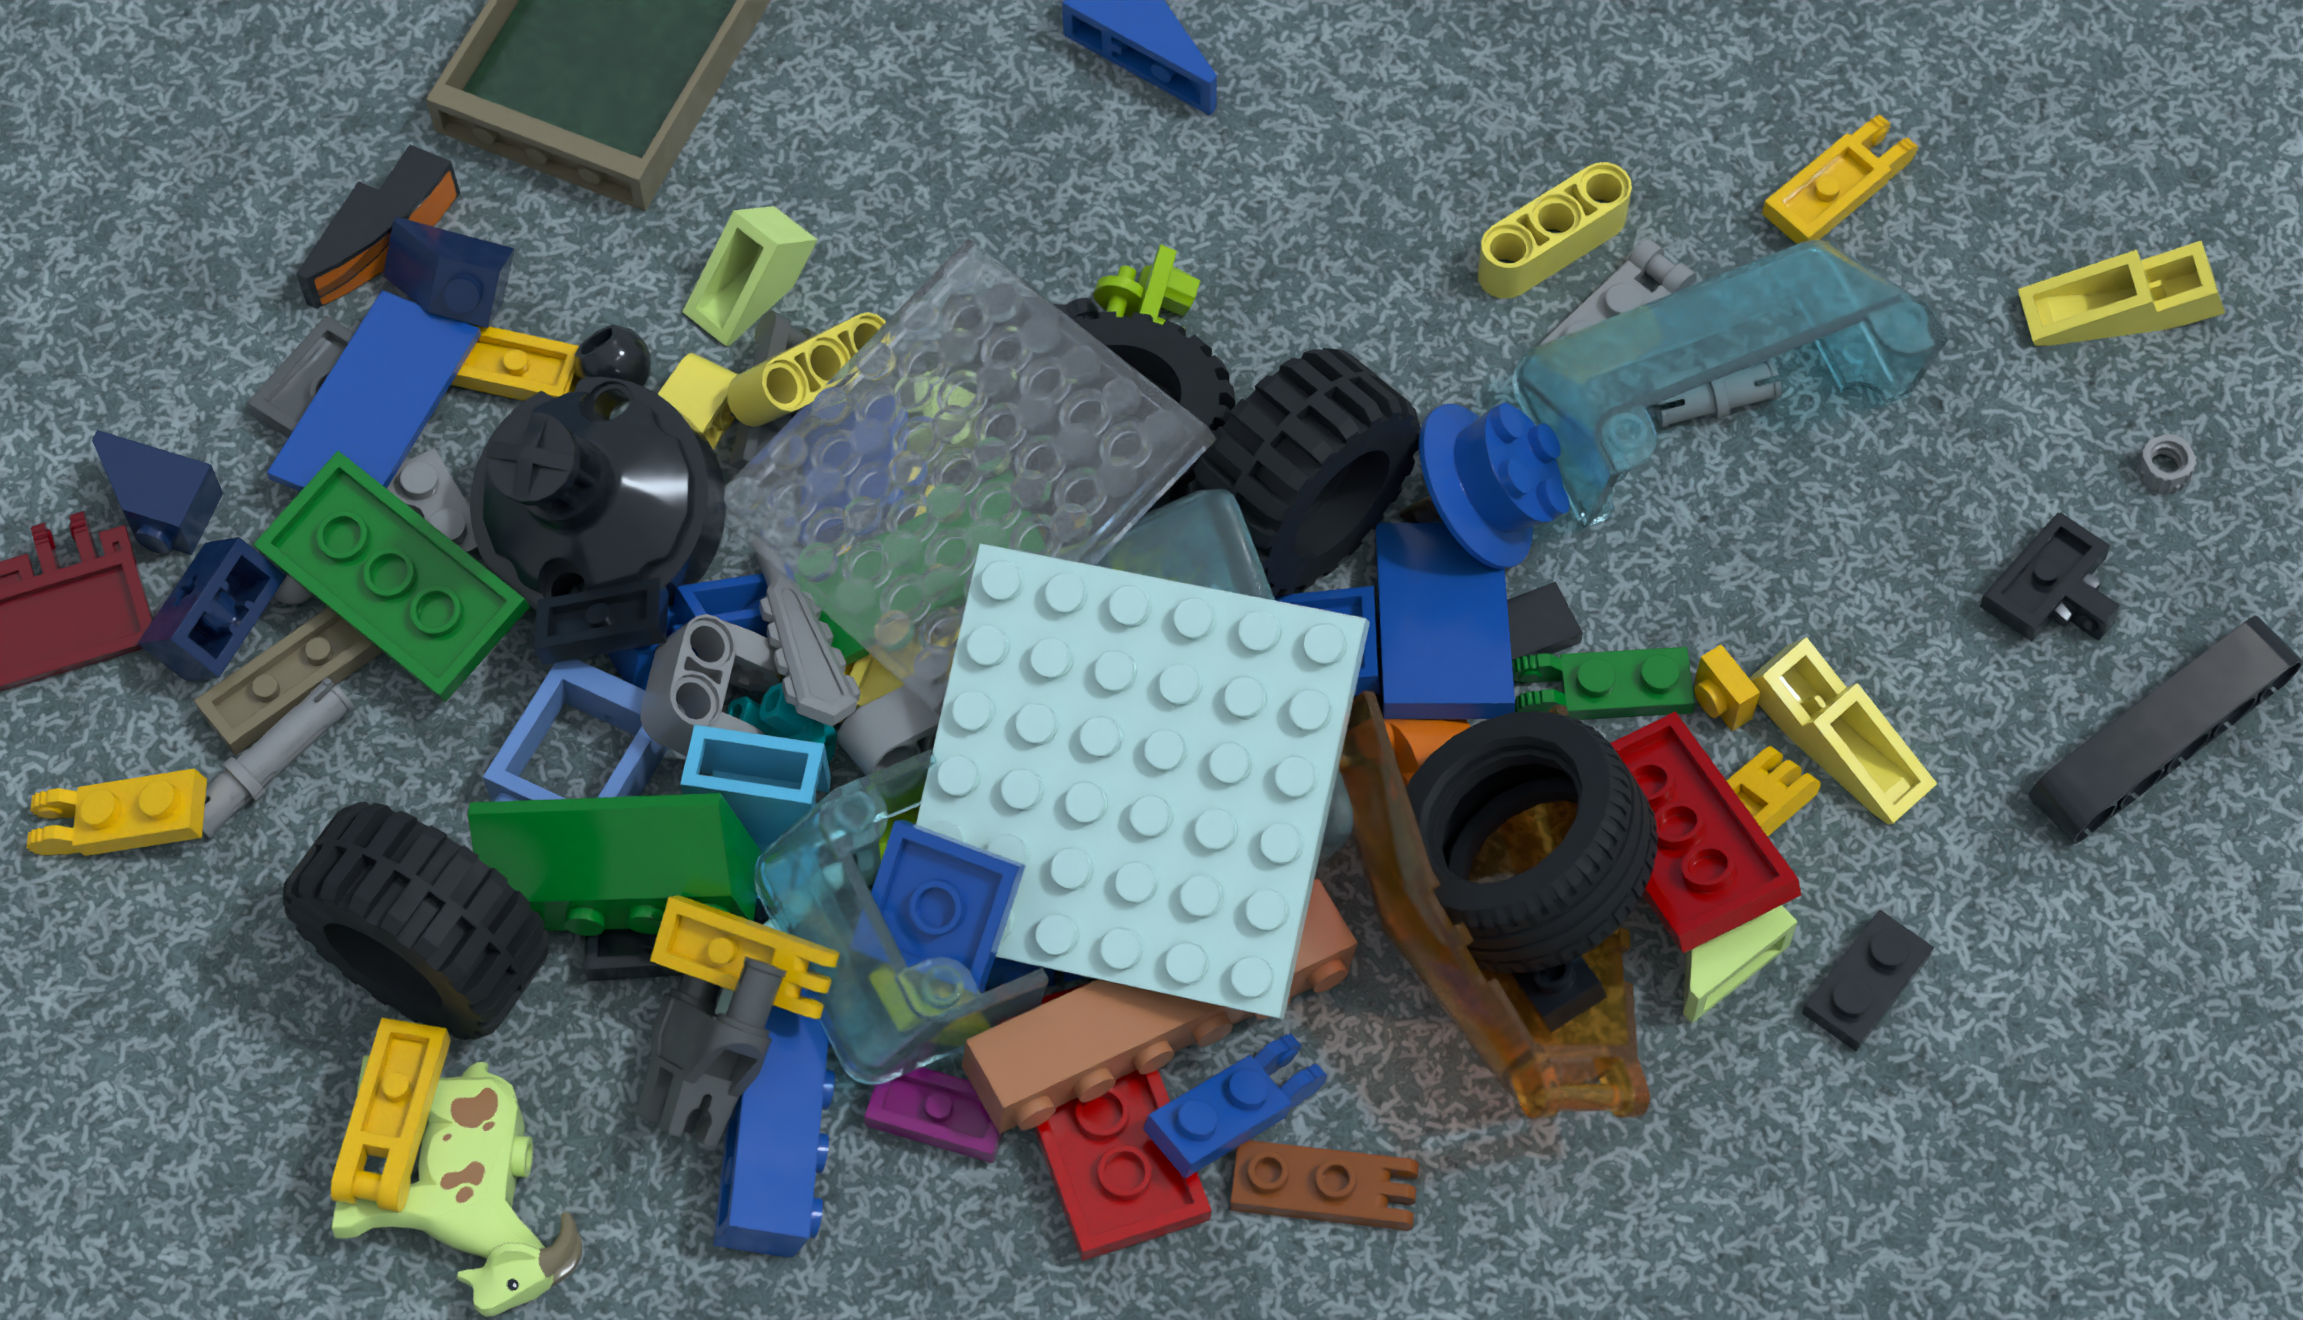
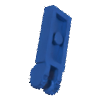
[1143,1033,1328,1179]

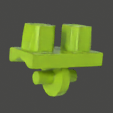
[1093,244,1200,329]

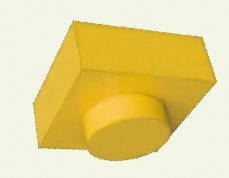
[1694,644,1760,731]

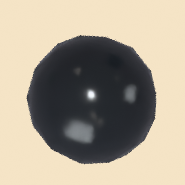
[574,324,651,387]

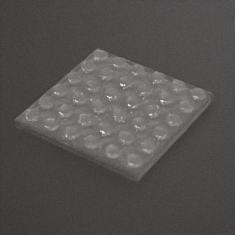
[724,238,1216,717]

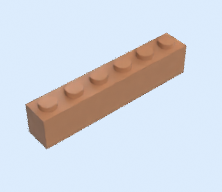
[962,878,1358,1134]

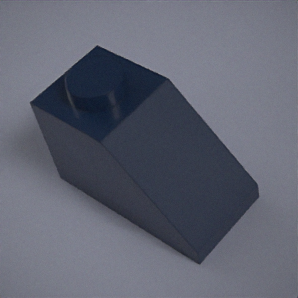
[383,217,515,328]
[92,430,223,555]

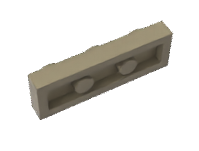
[193,608,382,755]

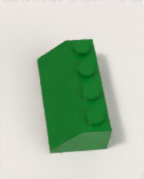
[467,793,763,936]

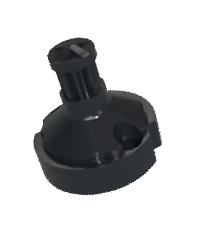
[470,377,726,611]

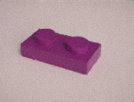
[864,1056,1004,1164]

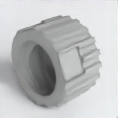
[2136,433,2197,495]

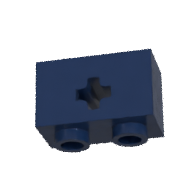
[137,537,287,681]

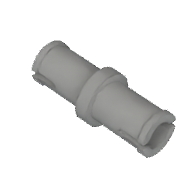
[1651,359,1782,428]

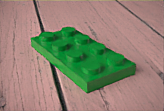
[253,450,530,702]

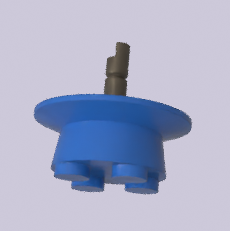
[1399,403,1569,569]

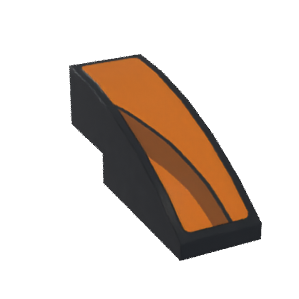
[296,145,460,309]

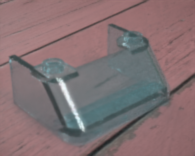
[754,749,1049,1085]

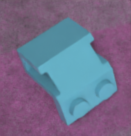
[680,725,831,911]

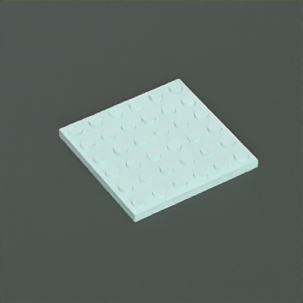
[916,543,1370,1020]

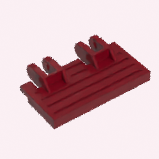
[0,511,153,692]

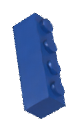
[713,983,841,1257]

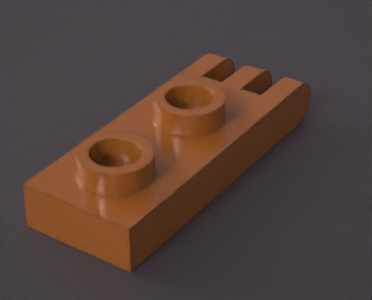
[1230,1140,1419,1231]

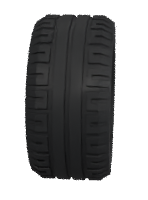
[1389,711,1658,973]

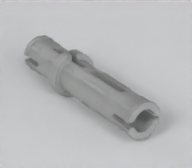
[203,677,354,839]

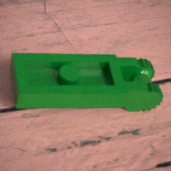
[1512,647,1695,720]

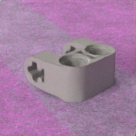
[640,614,782,757]

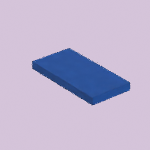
[1375,523,1515,719]

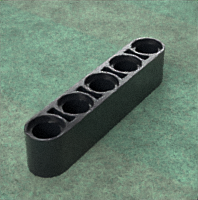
[2029,615,2303,844]

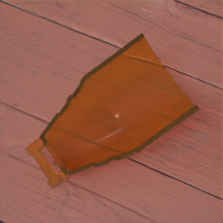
[1335,691,1650,1119]

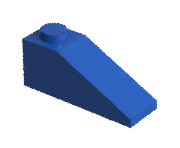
[1062,0,1217,116]

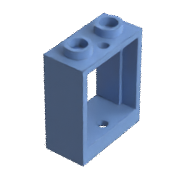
[483,659,669,802]

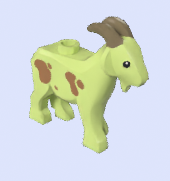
[332,1055,582,1317]

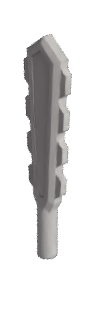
[755,540,861,727]

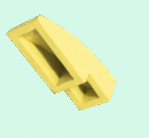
[2018,241,2225,346]
[1749,637,1937,825]

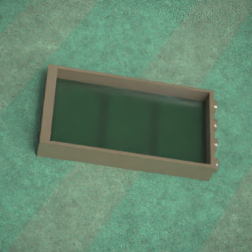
[426,0,771,211]

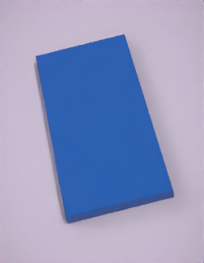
[267,290,481,492]

